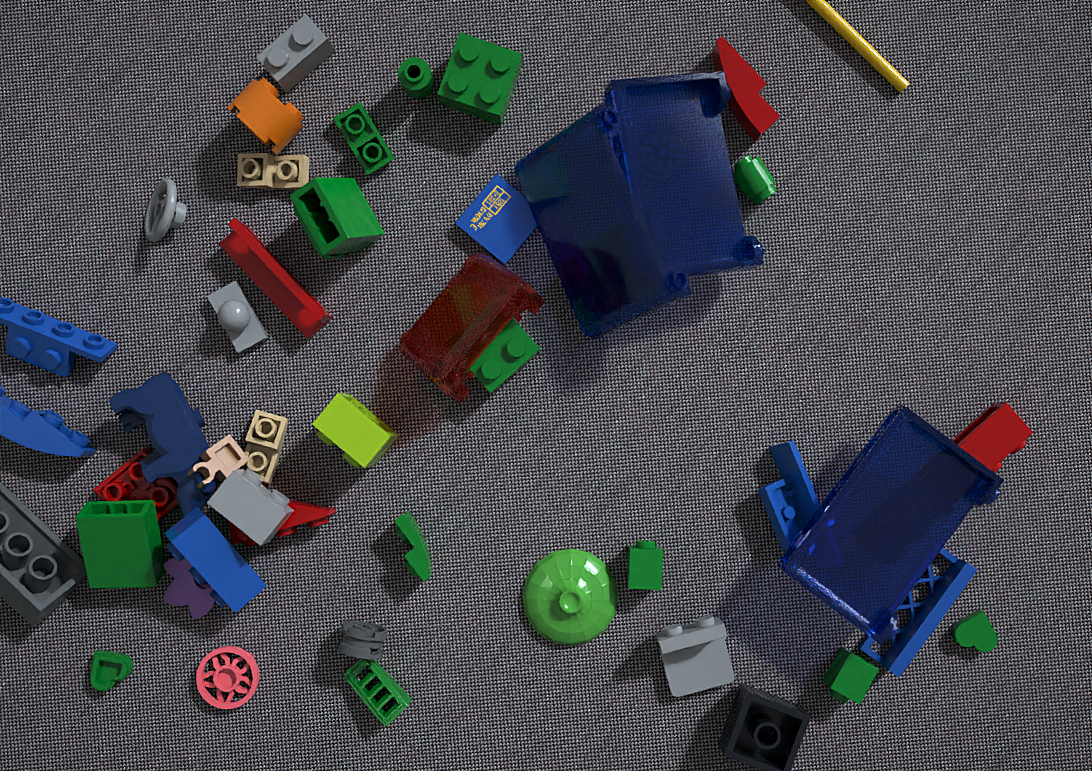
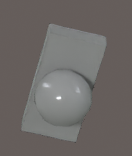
[207,280,269,354]

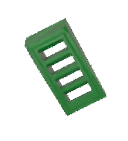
[343,658,412,727]

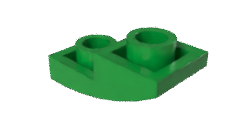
[333,102,395,175]
[394,510,432,582]

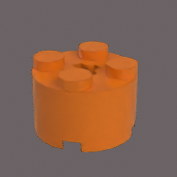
[226,77,304,155]

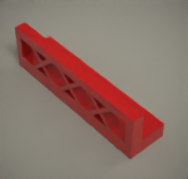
[218,218,333,340]

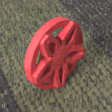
[196,646,260,709]

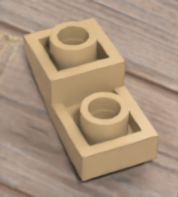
[237,153,309,190]
[240,409,288,485]

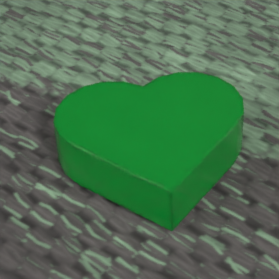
[951,609,998,652]
[90,649,133,692]

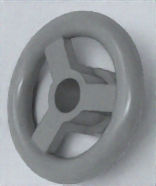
[145,178,187,242]

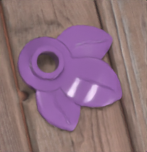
[163,557,215,619]

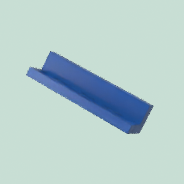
[858,542,977,677]

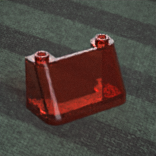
[399,252,545,404]

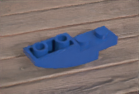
[0,385,97,457]

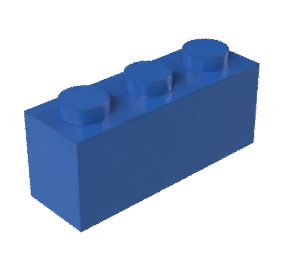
[165,506,267,613]

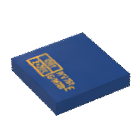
[455,173,546,266]

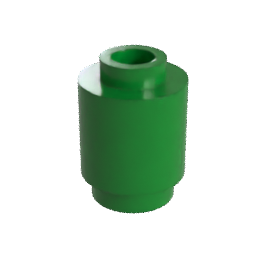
[398,57,434,99]
[731,155,778,206]

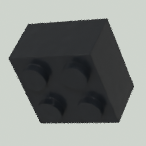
[718,683,811,771]

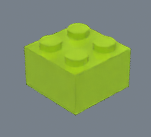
[312,393,399,468]

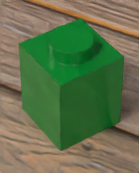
[626,540,663,590]
[822,646,879,705]

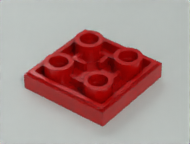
[93,448,179,522]

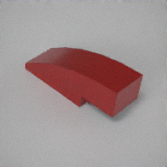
[712,36,780,142]

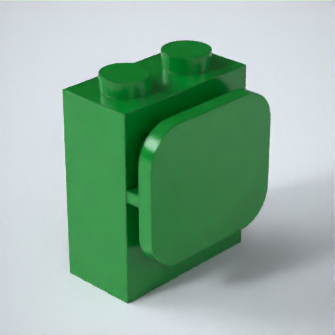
[289,177,385,260]

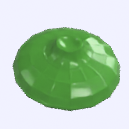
[522,548,619,646]

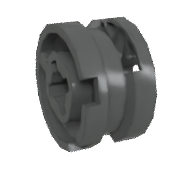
[337,620,388,659]

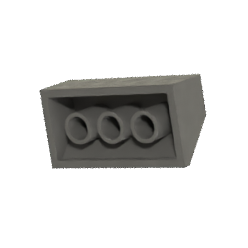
[0,482,87,627]

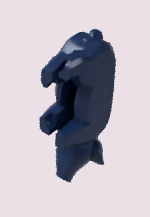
[109,372,218,518]

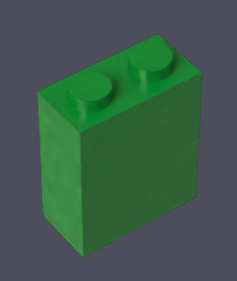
[75,500,165,590]

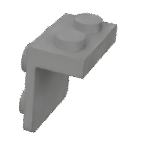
[655,615,735,697]

